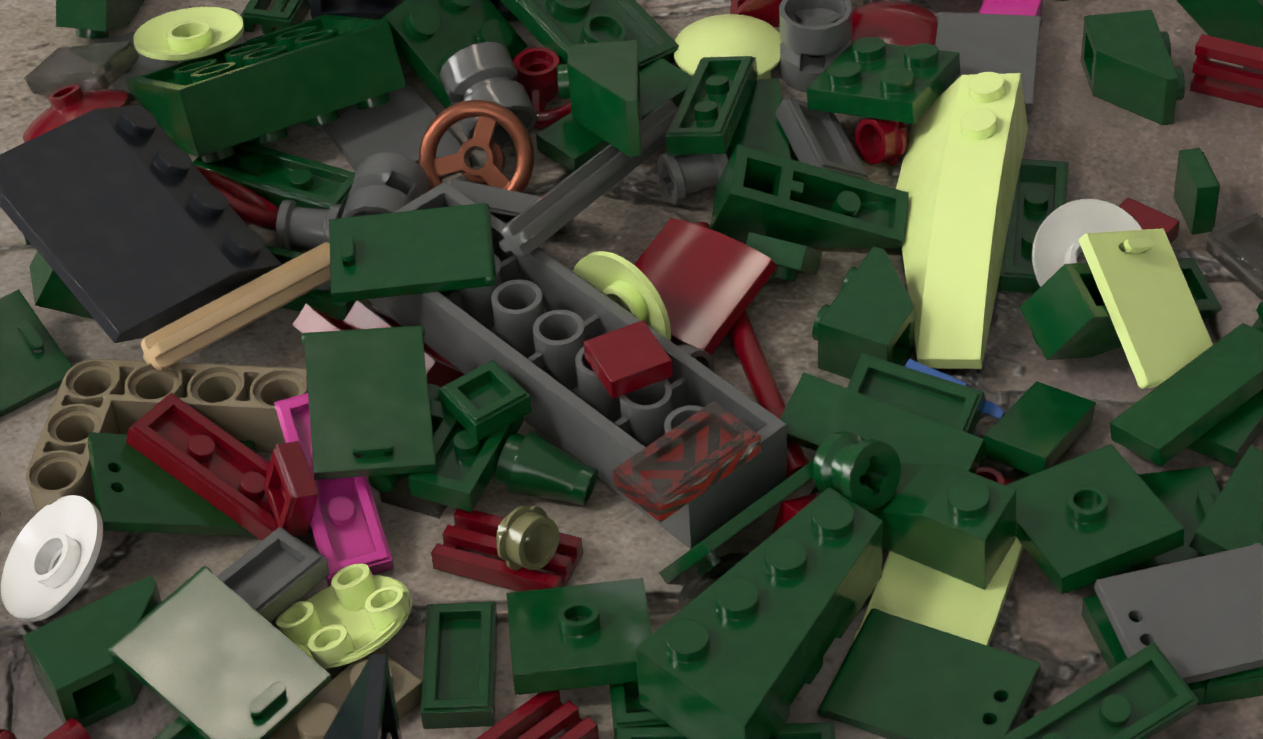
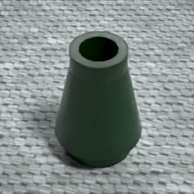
[495,431,598,507]

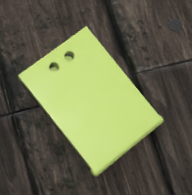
[1078,228,1213,389]
[854,537,1024,646]

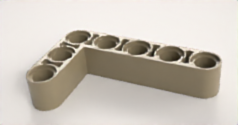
[26,359,308,513]

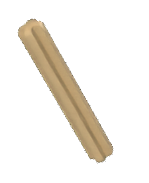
[141,242,330,371]

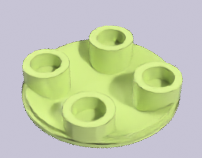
[673,14,782,80]
[276,563,412,669]

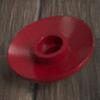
[23,84,130,143]

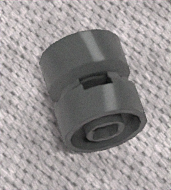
[779,0,852,92]
[440,42,537,151]
[341,152,430,218]

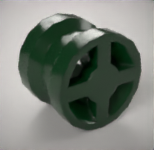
[813,431,901,510]

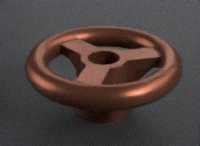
[419,100,534,193]

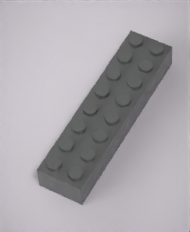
[367,181,787,549]

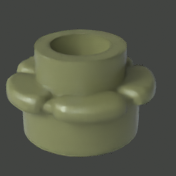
[496,506,559,571]

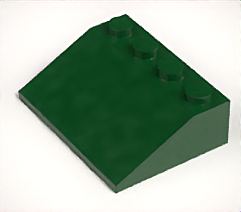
[126,14,406,163]

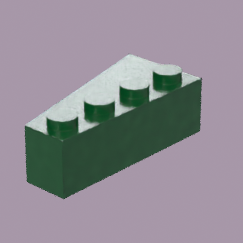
[636,487,883,739]

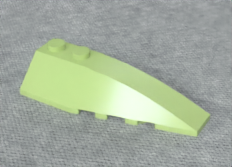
[896,72,1028,369]

